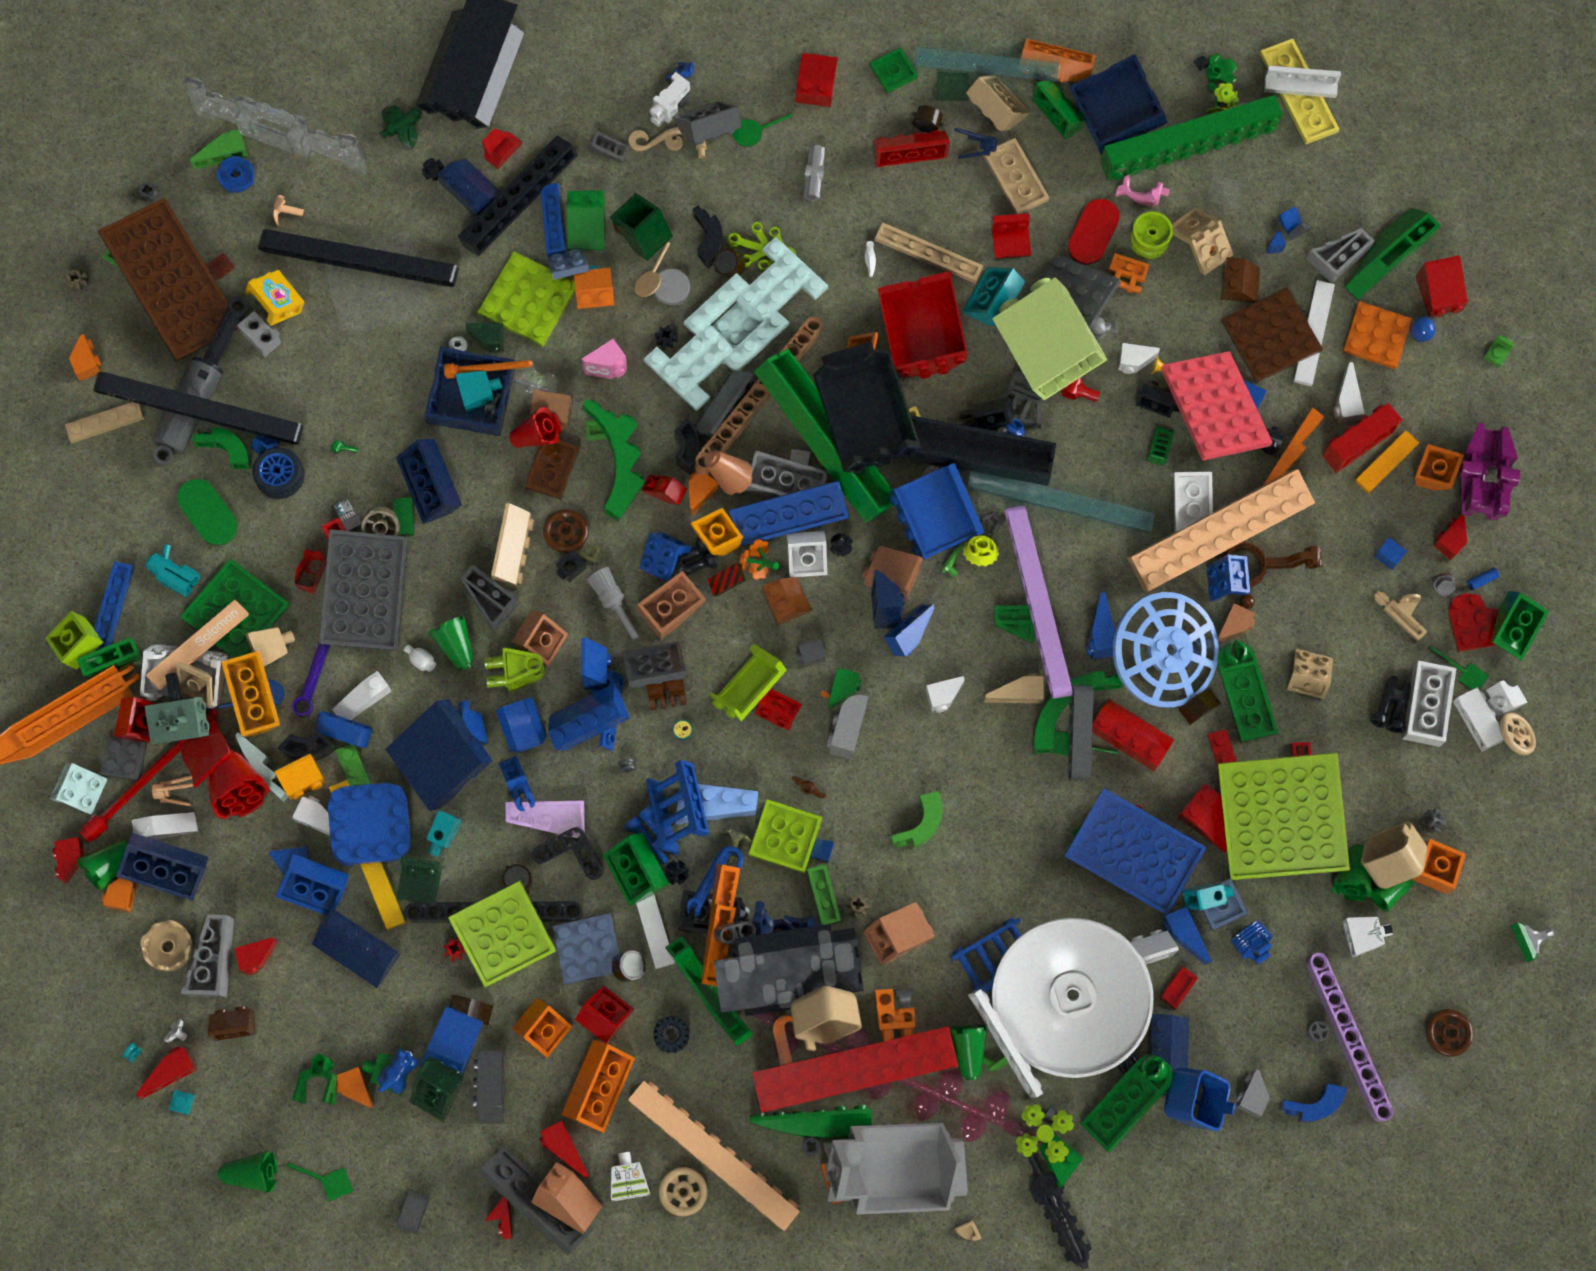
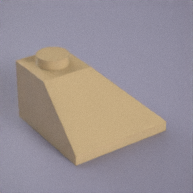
[177,662,213,707]

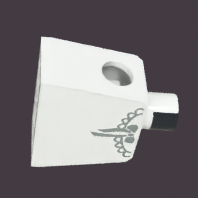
[1342,917,1393,958]

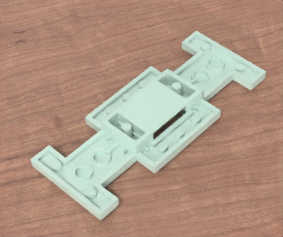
[644,237,828,411]

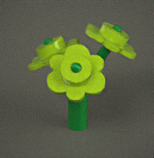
[1207,82,1239,115]

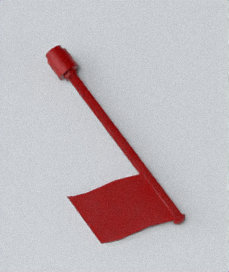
[79,708,230,843]

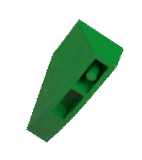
[1345,208,1441,301]
[749,1105,872,1139]

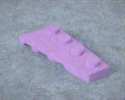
[505,801,585,838]

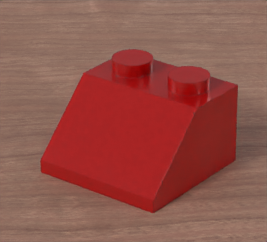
[114,697,160,744]
[575,985,634,1043]

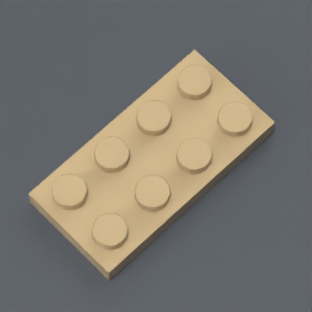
[983,138,1050,214]

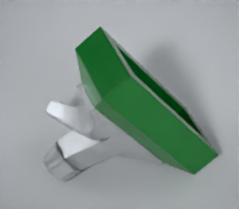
[1511,922,1554,962]

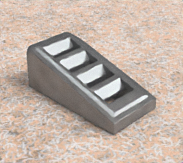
[588,131,630,163]

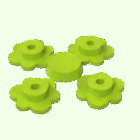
[1016,1104,1074,1163]

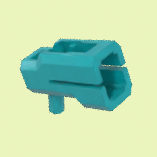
[145,544,201,598]

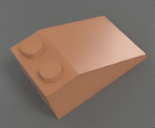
[637,571,706,640]
[531,1162,602,1234]

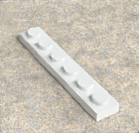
[968,989,1043,1098]

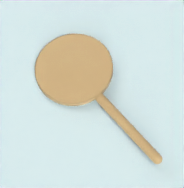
[635,242,670,297]

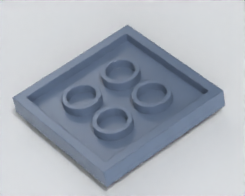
[552,913,619,985]

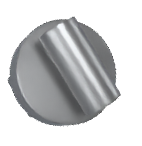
[1433,573,1456,596]

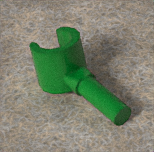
[330,440,358,454]

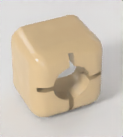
[1361,822,1427,889]
[791,986,862,1052]

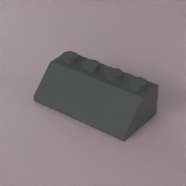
[694,370,754,443]

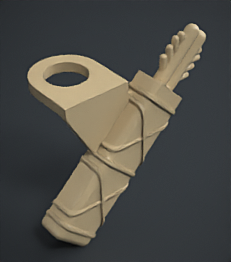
[1374,591,1427,641]

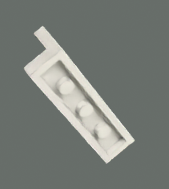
[1264,66,1341,98]

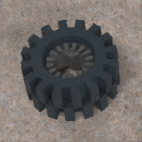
[653,1016,689,1053]

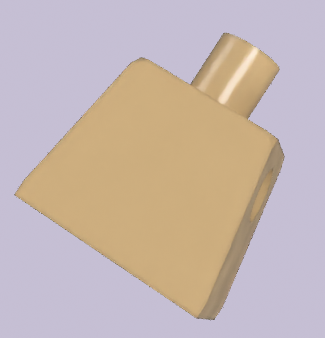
[245,627,295,667]

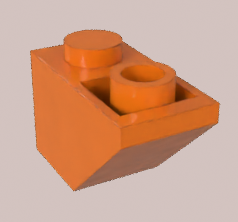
[69,334,102,381]

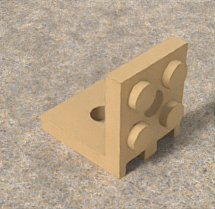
[1172,207,1233,275]

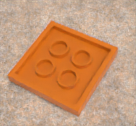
[1343,301,1412,370]

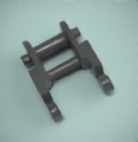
[980,511,1005,538]

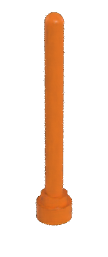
[444,360,533,379]

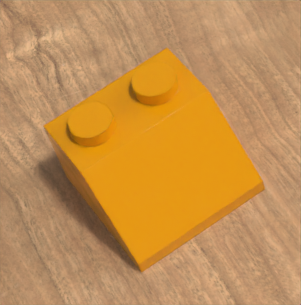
[691,508,743,556]
[274,754,326,800]

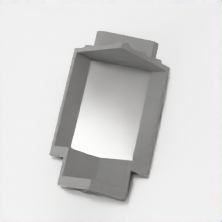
[824,1123,968,1215]

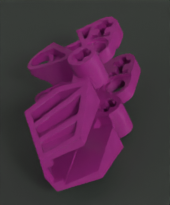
[1459,423,1520,521]

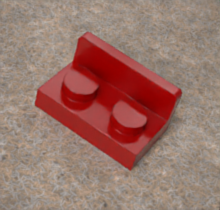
[755,689,802,731]

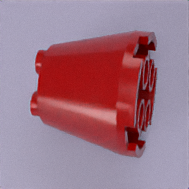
[206,749,270,819]

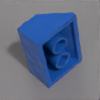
[275,854,349,916]

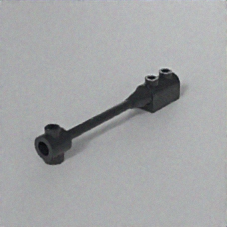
[1135,380,1285,455]

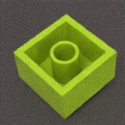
[45,611,103,670]

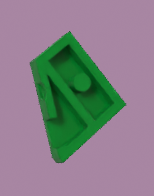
[994,605,1034,643]

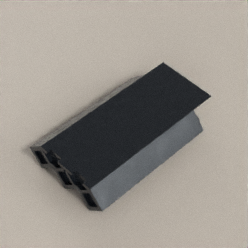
[416,0,524,129]
[813,342,921,474]

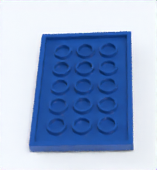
[1064,788,1207,915]

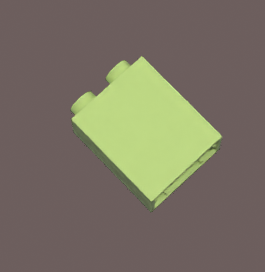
[992,277,1108,400]

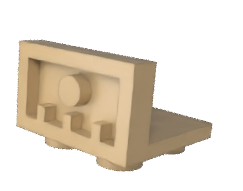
[1287,649,1333,699]

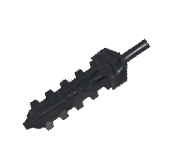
[1027,1152,1092,1270]

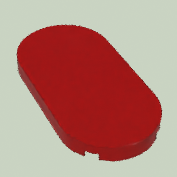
[1068,199,1120,265]

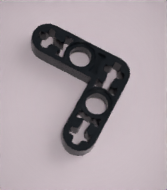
[532,827,604,880]

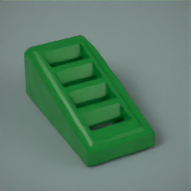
[1147,426,1174,466]

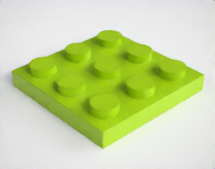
[749,799,823,874]

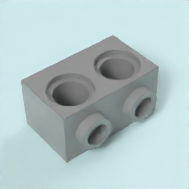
[237,311,281,357]

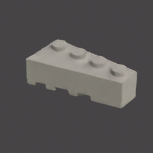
[181,914,234,998]

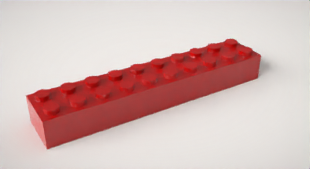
[751,1026,958,1113]

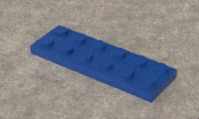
[729,480,849,546]

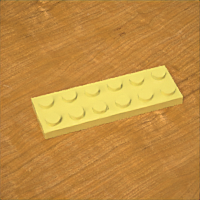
[1260,39,1339,145]

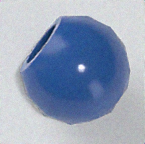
[1410,316,1436,342]

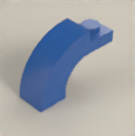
[1279,1084,1347,1122]

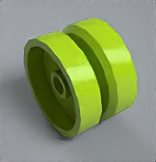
[1129,211,1173,259]

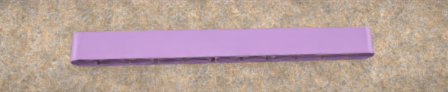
[1005,505,1072,699]

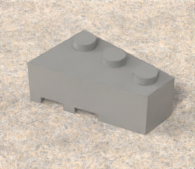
[1306,228,1375,283]

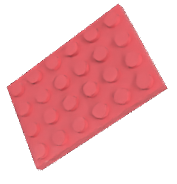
[1161,351,1272,461]

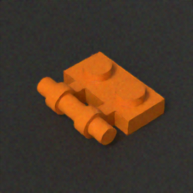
[1108,253,1150,294]

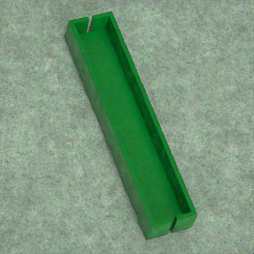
[1100,95,1283,181]
[754,349,893,524]

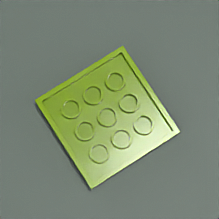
[478,252,575,347]
[448,880,556,987]

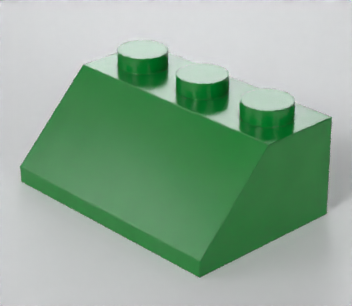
[1032,81,1084,140]
[603,833,669,906]

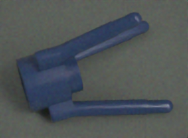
[954,128,998,159]

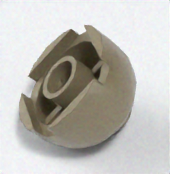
[361,506,400,536]

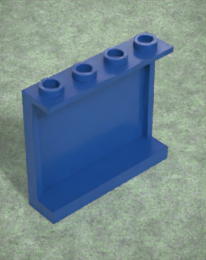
[889,463,985,560]

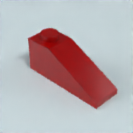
[136,1046,197,1099]
[539,1121,590,1179]

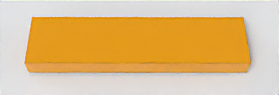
[1355,431,1420,494]

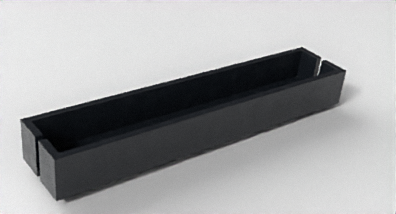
[899,415,1057,486]

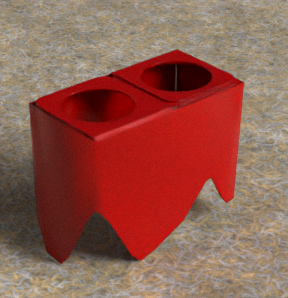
[294,549,327,594]

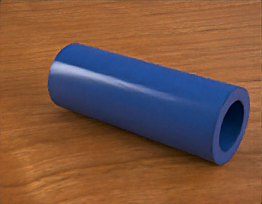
[1467,567,1499,591]

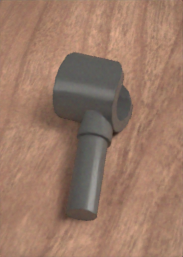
[484,393,501,418]

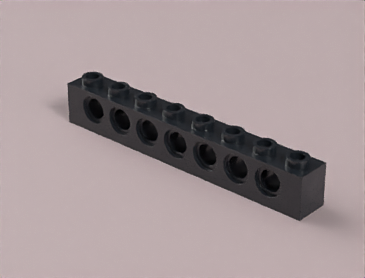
[458,135,578,257]

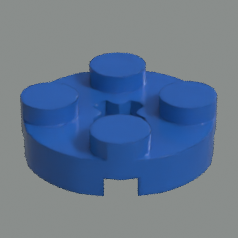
[217,156,255,193]

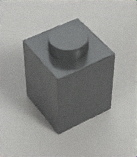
[795,639,826,668]

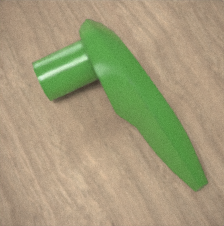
[942,543,963,577]
[983,1056,1008,1071]

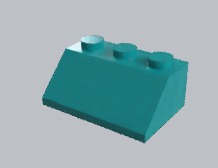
[962,267,1025,326]

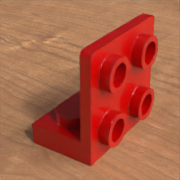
[991,213,1032,259]

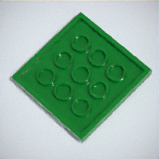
[180,559,290,658]

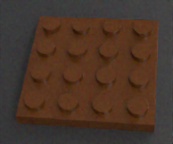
[1221,287,1323,383]

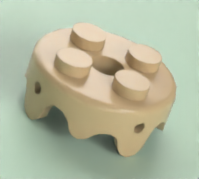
[141,920,194,972]

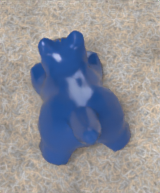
[377,1049,419,1094]

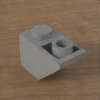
[1236,1069,1270,1118]

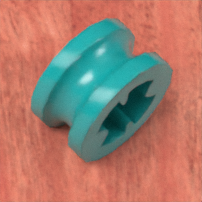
[122,1042,142,1063]

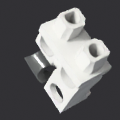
[650,72,690,127]

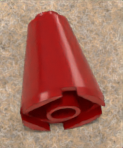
[509,407,561,448]

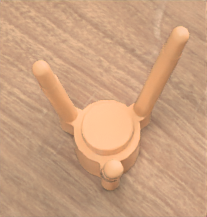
[152,775,193,806]

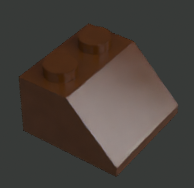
[1221,257,1260,303]
[208,1006,256,1041]

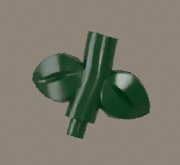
[379,106,421,149]

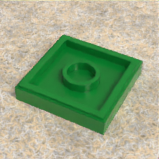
[869,47,918,94]

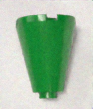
[428,615,474,671]
[77,839,128,891]
[1332,844,1372,901]
[950,1025,987,1080]
[218,1151,278,1193]

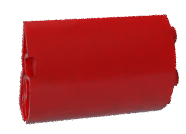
[877,271,968,379]

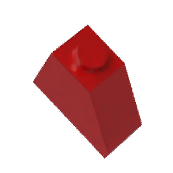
[234,937,277,976]

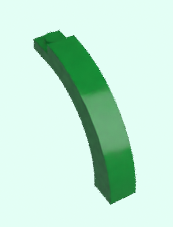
[1032,671,1124,754]
[665,936,753,1046]

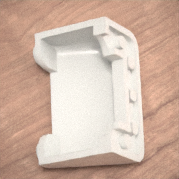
[140,644,228,708]

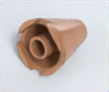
[704,450,753,495]

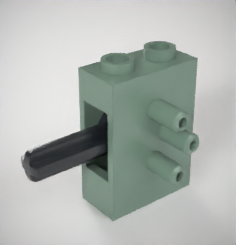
[145,673,209,745]

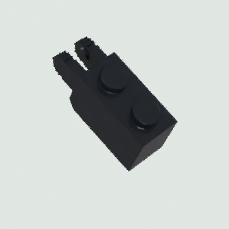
[959,397,1015,429]

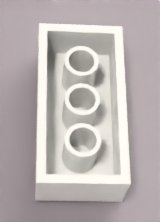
[1402,661,1456,747]

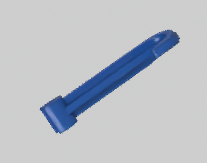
[687,846,744,917]

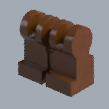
[646,678,686,711]

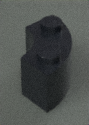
[674,418,700,476]
[278,731,336,761]

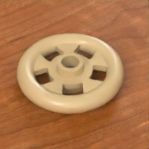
[1500,713,1536,755]
[659,1167,708,1216]

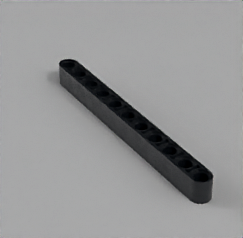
[258,229,459,287]
[93,372,304,444]

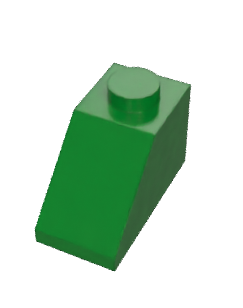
[828,668,862,709]

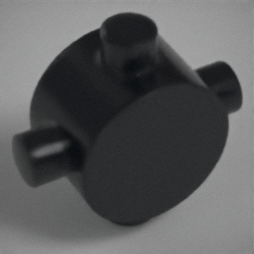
[1194,56,1209,71]

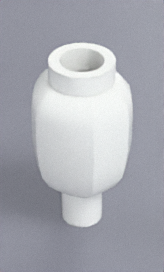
[404,645,436,672]

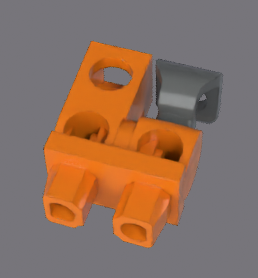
[874,988,916,1041]

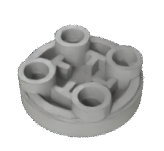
[654,269,690,305]

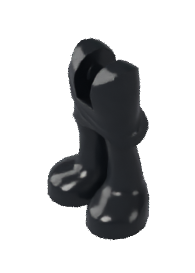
[666,537,718,583]
[1369,675,1411,733]

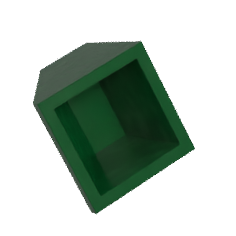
[610,193,673,261]

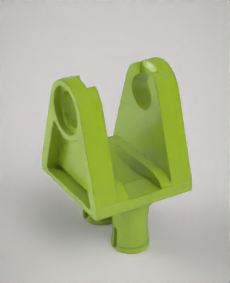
[485,648,545,692]

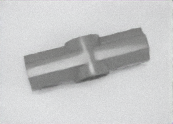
[804,145,825,202]

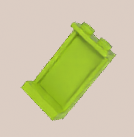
[709,644,787,722]

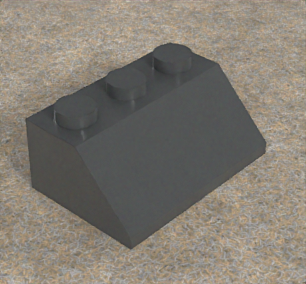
[673,100,741,145]

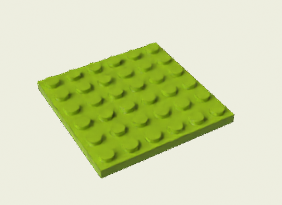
[1218,752,1350,880]

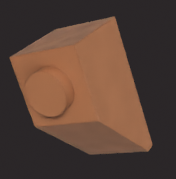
[1217,603,1255,643]

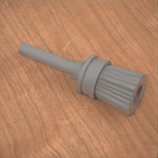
[586,567,640,640]

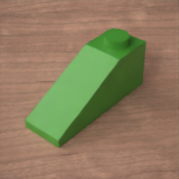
[190,129,248,170]

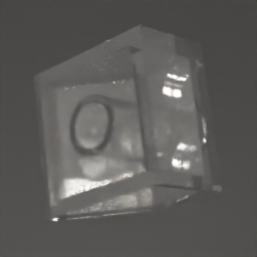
[514,368,559,399]

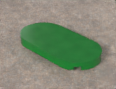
[177,479,238,546]

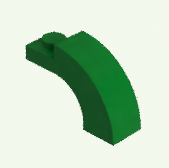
[192,427,251,469]

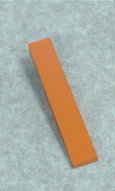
[1264,408,1324,485]
[701,864,740,986]

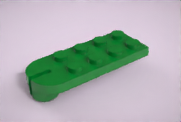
[1217,640,1279,743]
[1081,1054,1173,1153]

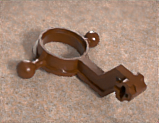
[1221,541,1323,609]

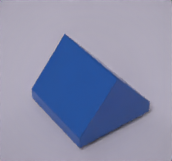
[1266,231,1286,254]

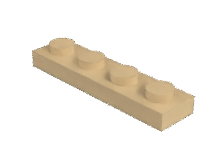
[65,402,144,443]

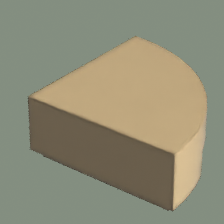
[955,1220,982,1241]

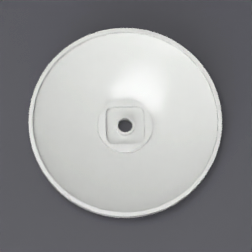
[992,918,1153,1078]

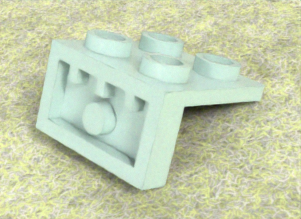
[50,763,107,814]

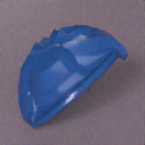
[665,61,694,82]

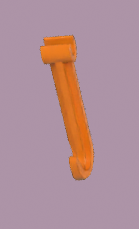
[773,1015,793,1065]

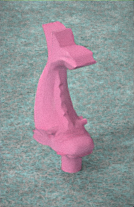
[1116,175,1170,207]

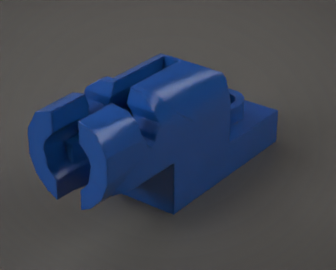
[498,756,535,811]

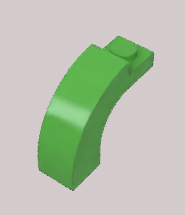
[890,791,942,849]

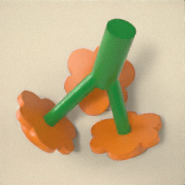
[739,539,779,580]

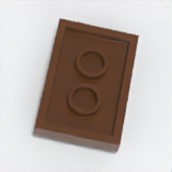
[525,440,580,500]

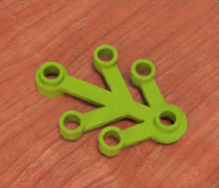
[727,222,796,272]

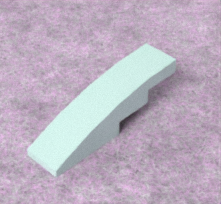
[235,733,288,802]

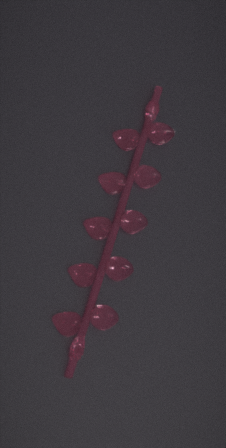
[751,1013,1040,1144]

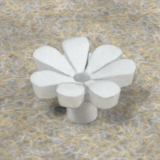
[164,1019,187,1043]

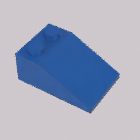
[1085,592,1115,660]
[581,637,611,690]
[420,1006,483,1083]

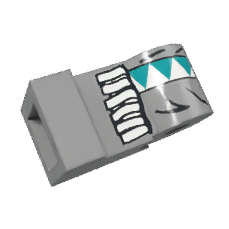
[334,498,362,532]

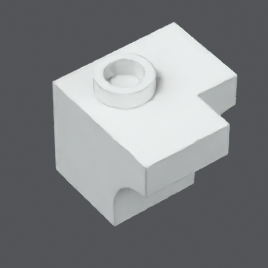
[1486,680,1527,718]

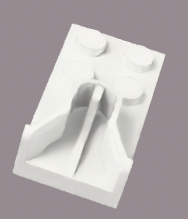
[1170,472,1213,532]

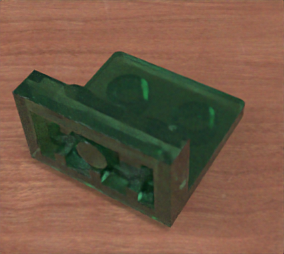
[397,856,443,902]

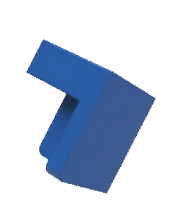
[1374,538,1407,570]

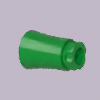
[1370,879,1414,912]

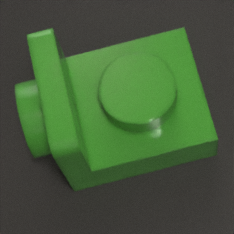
[1484,335,1515,368]

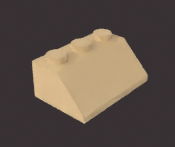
[966,74,1031,131]

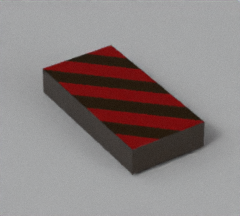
[707,563,746,597]

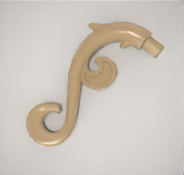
[628,127,707,158]

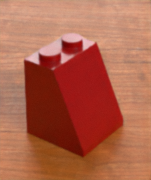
[1416,255,1468,317]

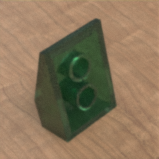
[410,1056,464,1122]

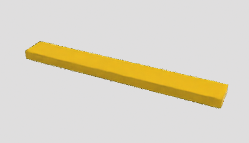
[329,780,406,930]

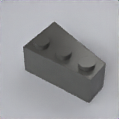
[473,1051,504,1124]

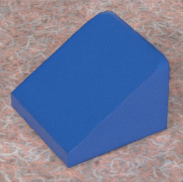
[1278,207,1302,235]
[251,435,280,455]
[810,838,835,863]

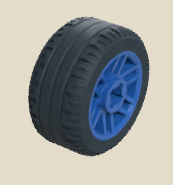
[252,447,305,499]

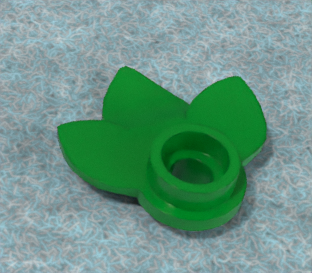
[1206,54,1237,84]

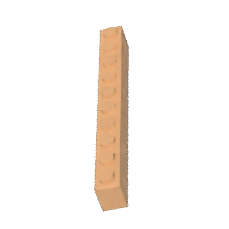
[628,1081,800,1231]

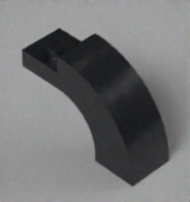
[692,205,723,269]

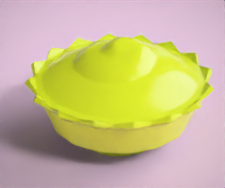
[962,535,999,567]

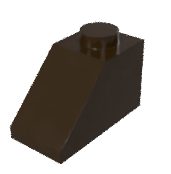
[449,994,493,1025]

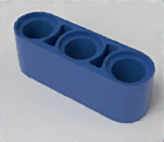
[314,711,373,748]

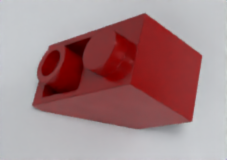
[641,475,687,505]
[1434,515,1468,560]
[52,837,84,883]

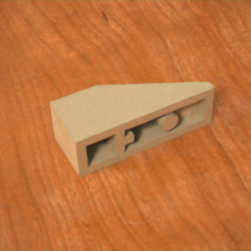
[984,673,1044,703]

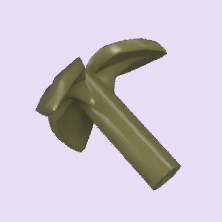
[720,829,753,863]

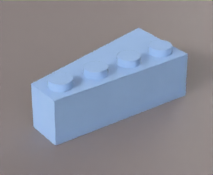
[676,784,758,825]

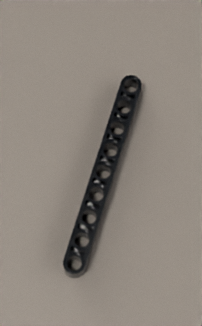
[404,901,582,923]

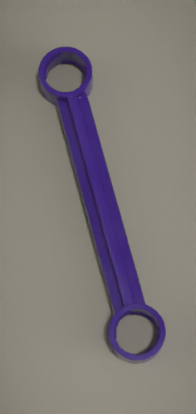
[292,644,330,718]

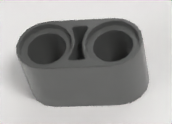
[714,921,756,944]
[397,1190,430,1234]

